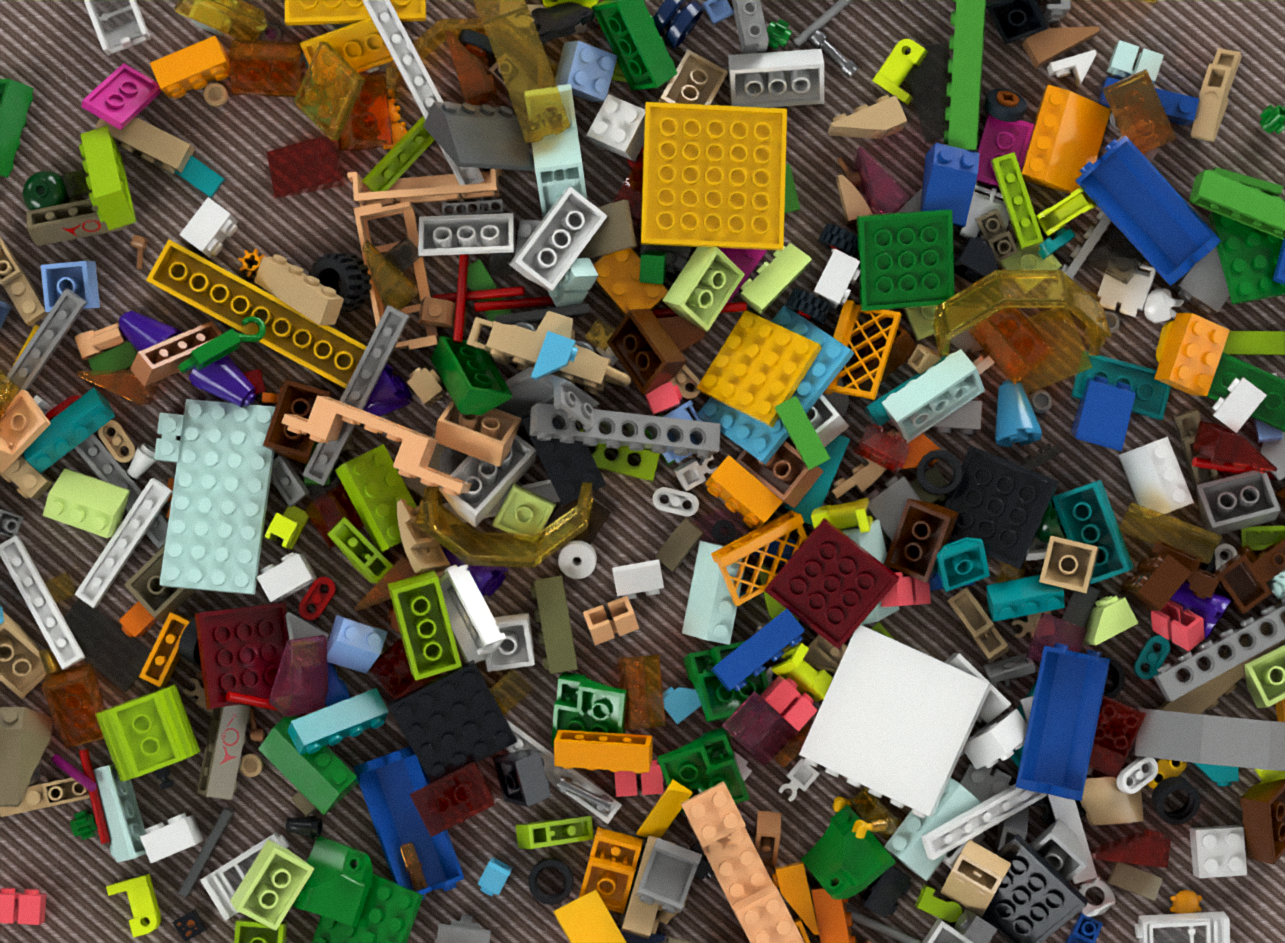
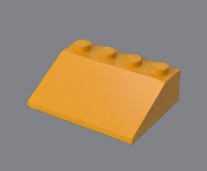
[1021,85,1111,194]

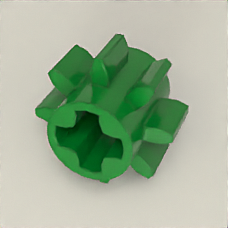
[767,19,792,50]
[1260,104,1285,135]
[70,809,98,840]

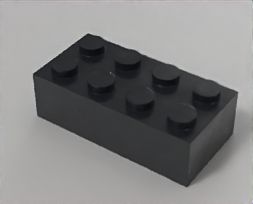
[521,404,607,506]

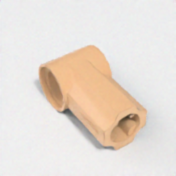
[74,323,126,360]

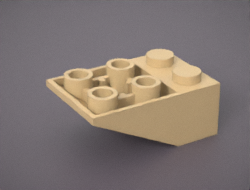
[828,95,907,139]
[940,840,1012,917]

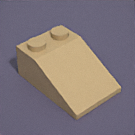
[658,50,729,105]
[0,611,56,699]

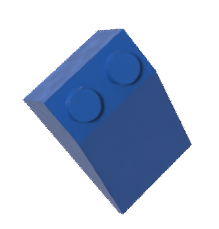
[920,143,980,228]

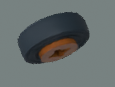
[457,29,500,58]
[984,88,1027,122]

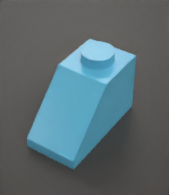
[531,331,579,381]
[660,686,702,724]
[478,857,513,896]

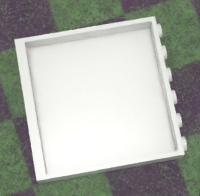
[799,625,992,819]

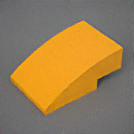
[579,827,643,914]

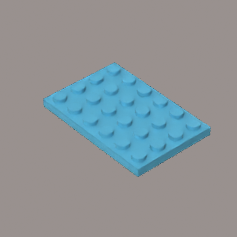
[697,305,854,465]

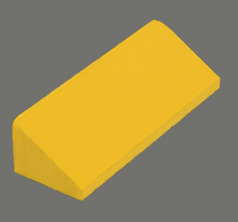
[636,780,693,839]

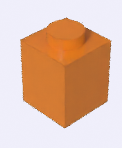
[119,601,158,638]

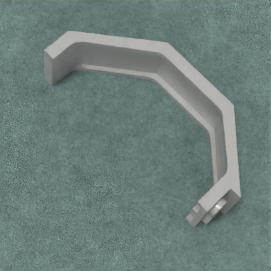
[440,367,600,475]
[1130,707,1285,771]

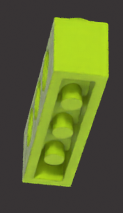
[580,429,660,482]

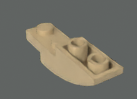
[1191,48,1242,142]
[0,237,49,326]
[830,428,903,500]
[0,777,90,817]

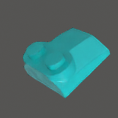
[936,537,990,592]

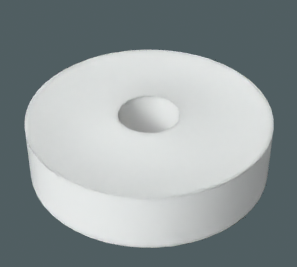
[558,540,597,579]

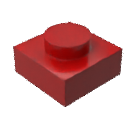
[243,369,267,395]

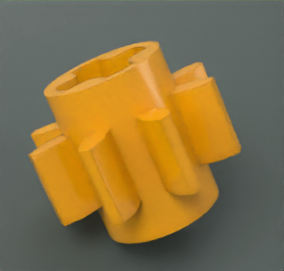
[238,249,266,278]

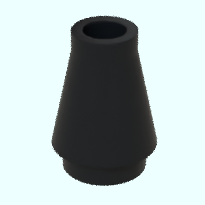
[286,815,323,839]

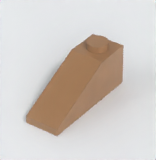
[1022,26,1100,69]

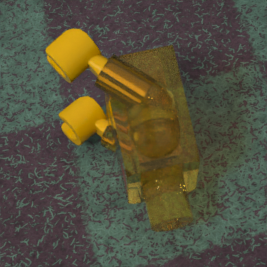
[832,786,902,840]

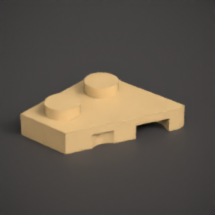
[803,634,848,673]

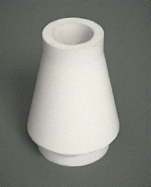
[127,443,157,479]

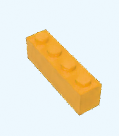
[554,730,653,774]

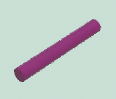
[52,754,97,792]

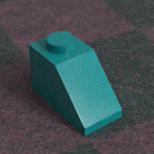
[1190,762,1239,786]

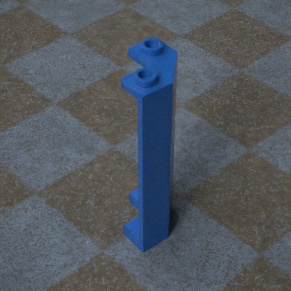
[1075,135,1221,286]
[1015,643,1110,801]
[353,746,464,900]

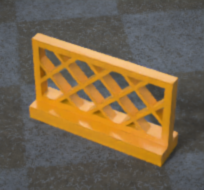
[823,300,902,400]
[711,510,807,606]

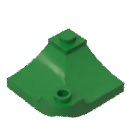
[683,641,769,722]
[551,672,627,748]
[658,726,750,814]
[801,804,896,900]
[292,836,373,927]

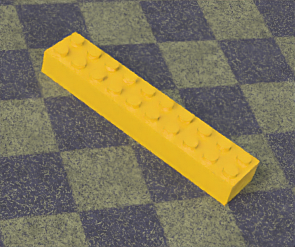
[146,239,367,389]

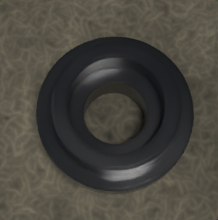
[712,520,736,544]

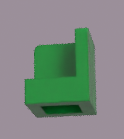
[640,250,667,284]

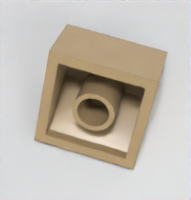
[1039,536,1099,594]

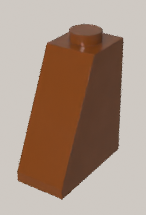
[658,316,709,353]

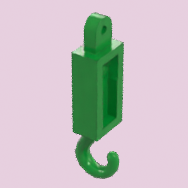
[178,316,266,373]

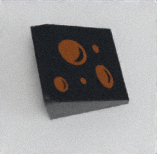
[172,909,207,942]

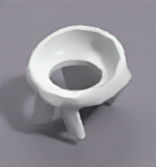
[1144,288,1184,324]
[1078,877,1116,917]

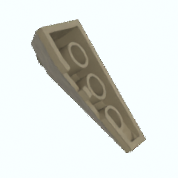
[0,707,54,807]

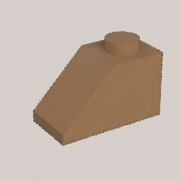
[418,297,468,332]
[754,811,781,866]

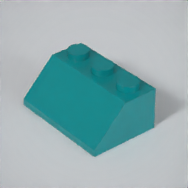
[986,575,1065,622]

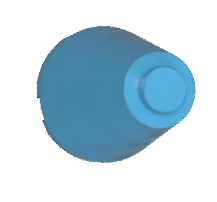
[995,379,1042,447]

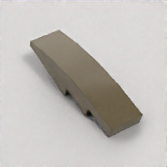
[1174,408,1219,499]

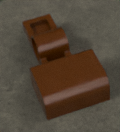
[1214,537,1285,614]

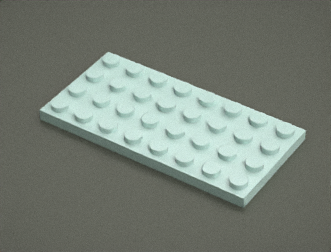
[159,399,276,595]

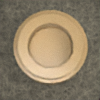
[204,83,228,107]
[240,753,264,777]

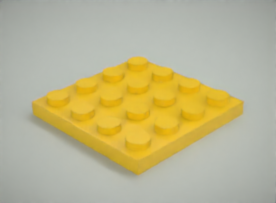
[696,311,822,428]

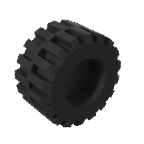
[308,253,372,312]

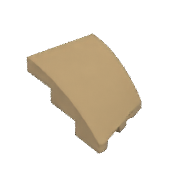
[397,499,452,574]
[1080,775,1144,825]

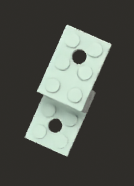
[524,84,587,218]

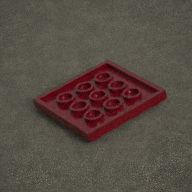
[764,518,899,650]
[195,602,298,709]

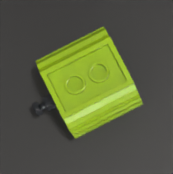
[95,684,200,789]

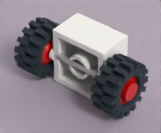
[786,223,861,325]

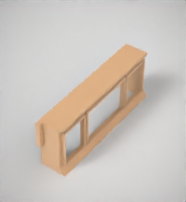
[347,169,503,207]
[353,201,439,351]

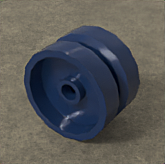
[653,0,704,49]

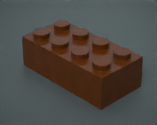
[1120,554,1191,611]

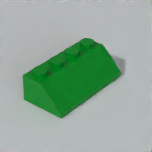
[591,0,678,91]
[0,78,34,178]
[431,336,512,415]
[258,711,359,816]

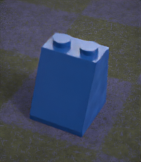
[1071,375,1136,451]

